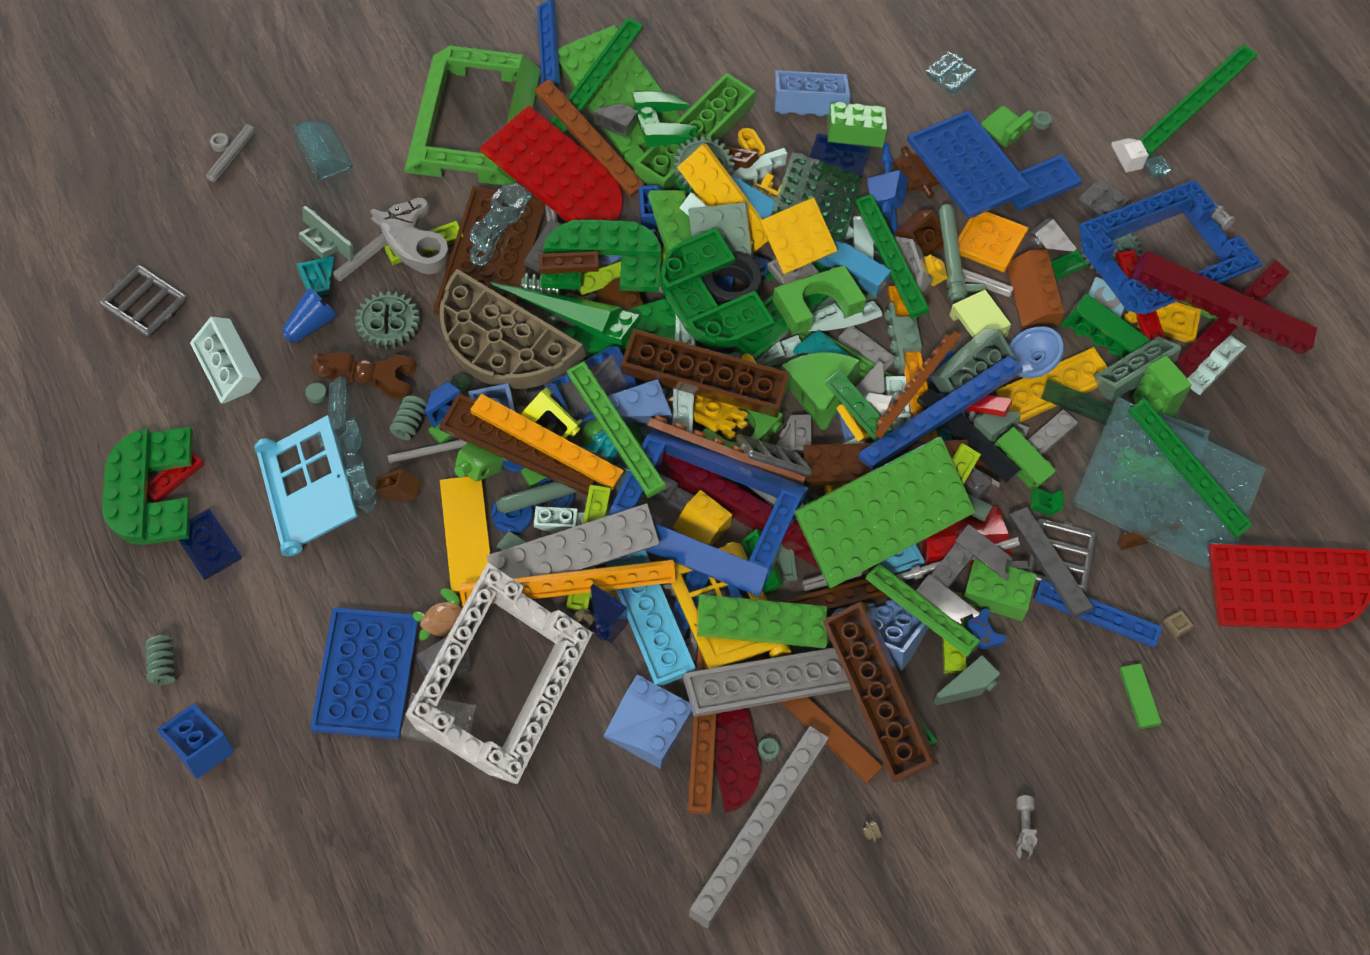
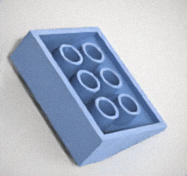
[774,70,850,116]

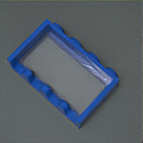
[544,346,637,428]

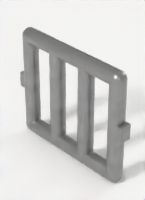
[99,265,187,337]
[736,434,813,477]
[1027,518,1098,594]

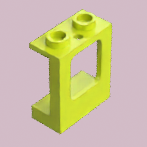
[520,387,582,439]

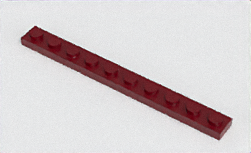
[1174,260,1290,378]

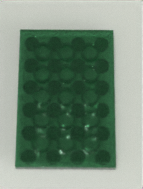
[771,152,863,243]

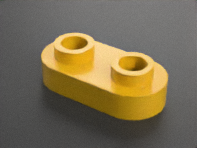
[738,128,765,157]

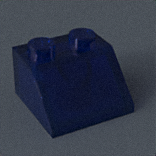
[590,584,627,644]

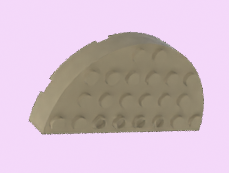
[440,269,586,389]

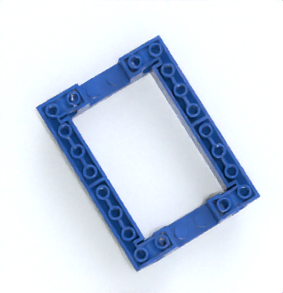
[1079,180,1263,314]
[609,428,809,597]

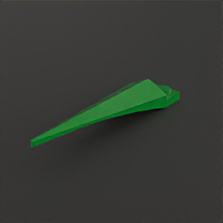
[491,282,640,345]

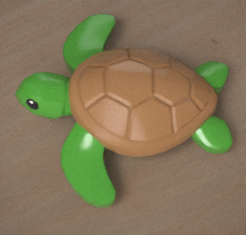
[412,588,463,641]

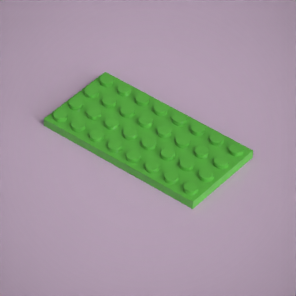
[558,25,681,157]
[793,437,975,588]

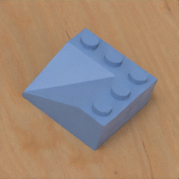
[604,674,693,769]

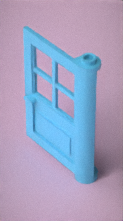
[254,415,358,556]

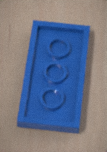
[1011,154,1082,212]

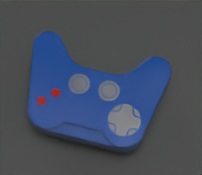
[967,609,1006,649]

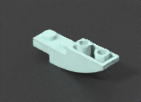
[534,507,609,533]

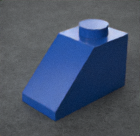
[425,381,461,428]

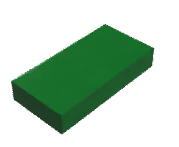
[1051,250,1087,281]

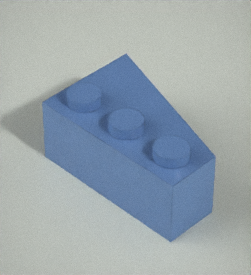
[607,379,672,425]

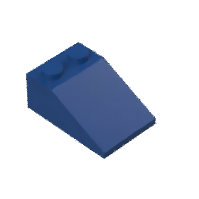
[157,704,234,779]

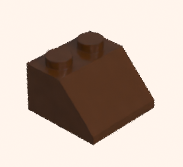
[895,210,944,257]
[596,278,643,311]

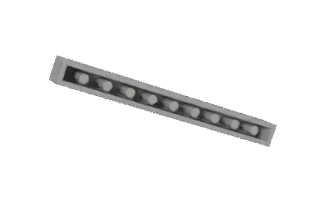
[689,726,829,929]

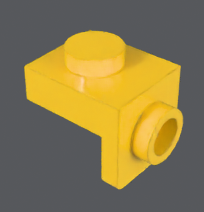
[924,254,948,287]

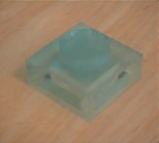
[1144,155,1171,178]

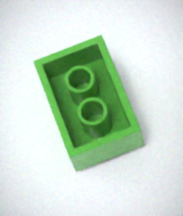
[827,102,887,148]
[1132,355,1192,421]
[962,559,1037,621]

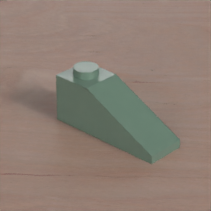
[933,656,1000,706]

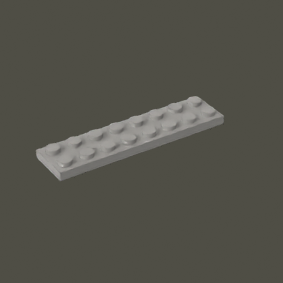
[487,504,661,579]
[683,648,852,717]

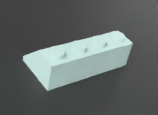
[190,316,261,404]

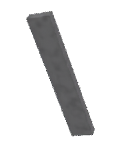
[1008,507,1093,618]

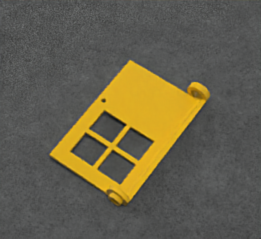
[671,542,791,669]

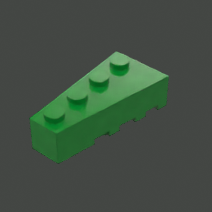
[1060,293,1150,359]

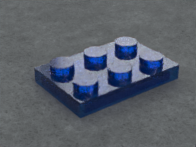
[807,133,871,180]
[178,509,242,581]

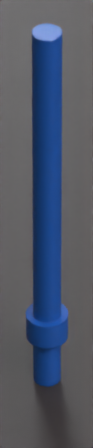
[881,143,898,237]

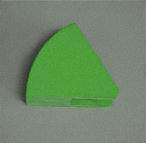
[782,353,860,430]

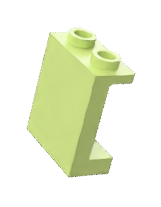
[950,290,1011,338]

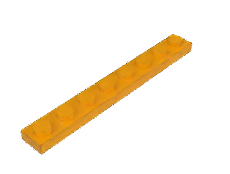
[470,394,624,490]

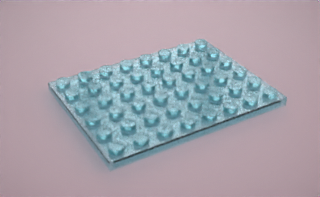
[1072,397,1266,572]

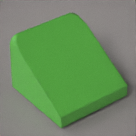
[624,144,644,170]

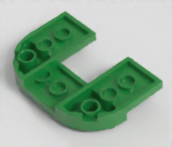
[541,220,661,292]
[660,228,775,348]
[102,427,193,545]

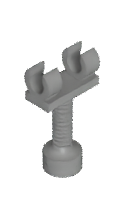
[1016,795,1037,859]

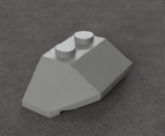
[894,236,933,297]

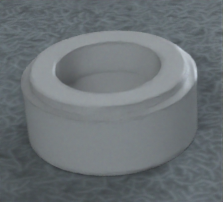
[210,133,230,152]

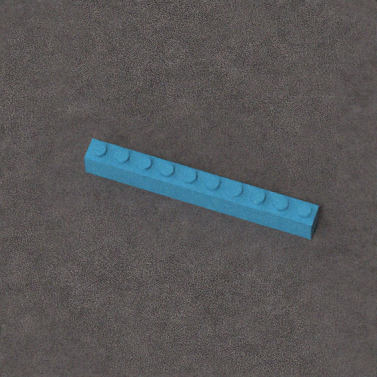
[730,175,891,297]

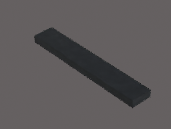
[917,388,1021,483]

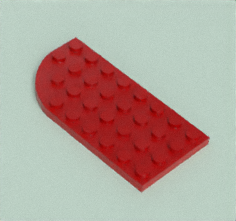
[479,105,622,222]
[1208,544,1370,630]

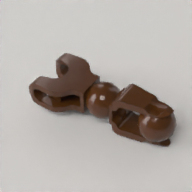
[311,353,417,400]

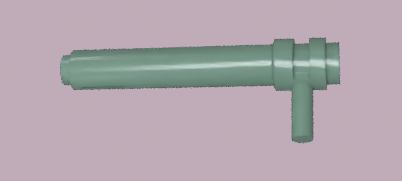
[939,204,986,303]
[496,482,603,514]

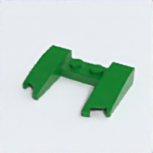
[633,91,697,148]

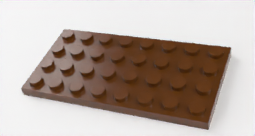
[433,186,546,315]

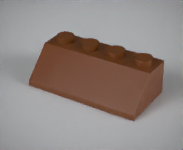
[1007,249,1064,329]

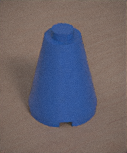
[282,289,337,343]

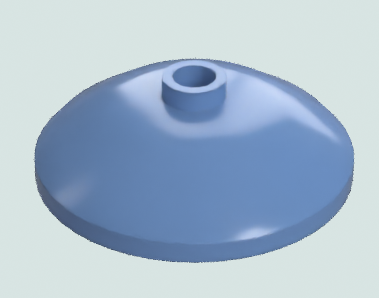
[1009,327,1064,379]

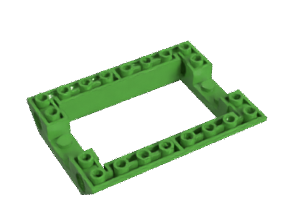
[404,46,541,187]

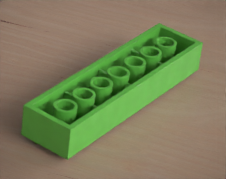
[634,73,756,190]

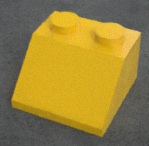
[673,490,732,546]

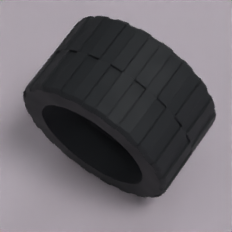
[702,251,762,306]

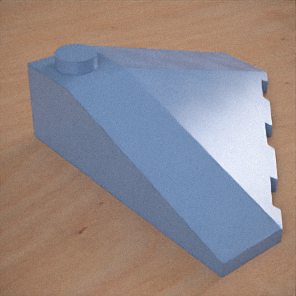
[830,600,929,672]

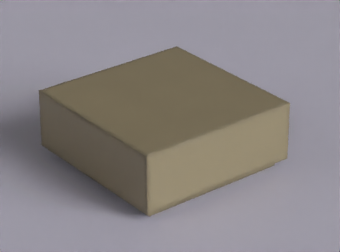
[1163,610,1194,639]

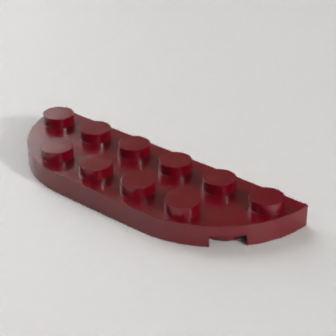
[714,708,761,814]

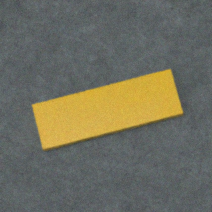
[993,347,1108,423]
[440,476,490,594]

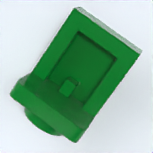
[1031,488,1064,516]

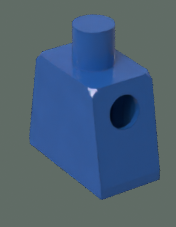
[867,170,908,217]

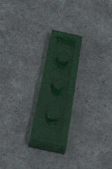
[1040,379,1122,429]

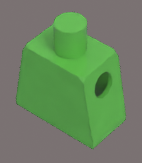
[455,443,504,482]

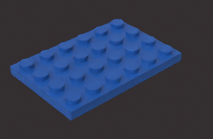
[907,110,1032,219]
[310,607,419,740]

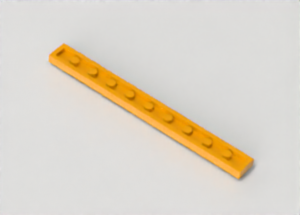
[887,286,938,442]
[460,560,676,607]

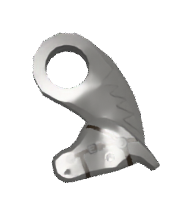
[370,197,449,274]

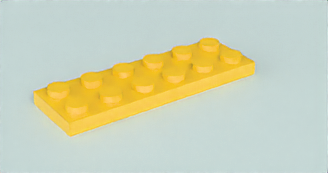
[677,143,768,254]

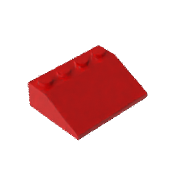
[921,506,1012,566]

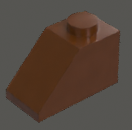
[372,469,422,502]

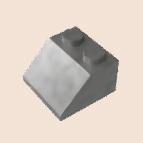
[1029,219,1077,251]

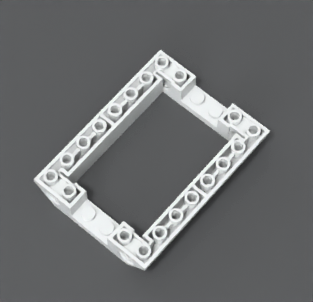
[406,563,593,784]

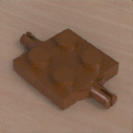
[893,146,940,199]

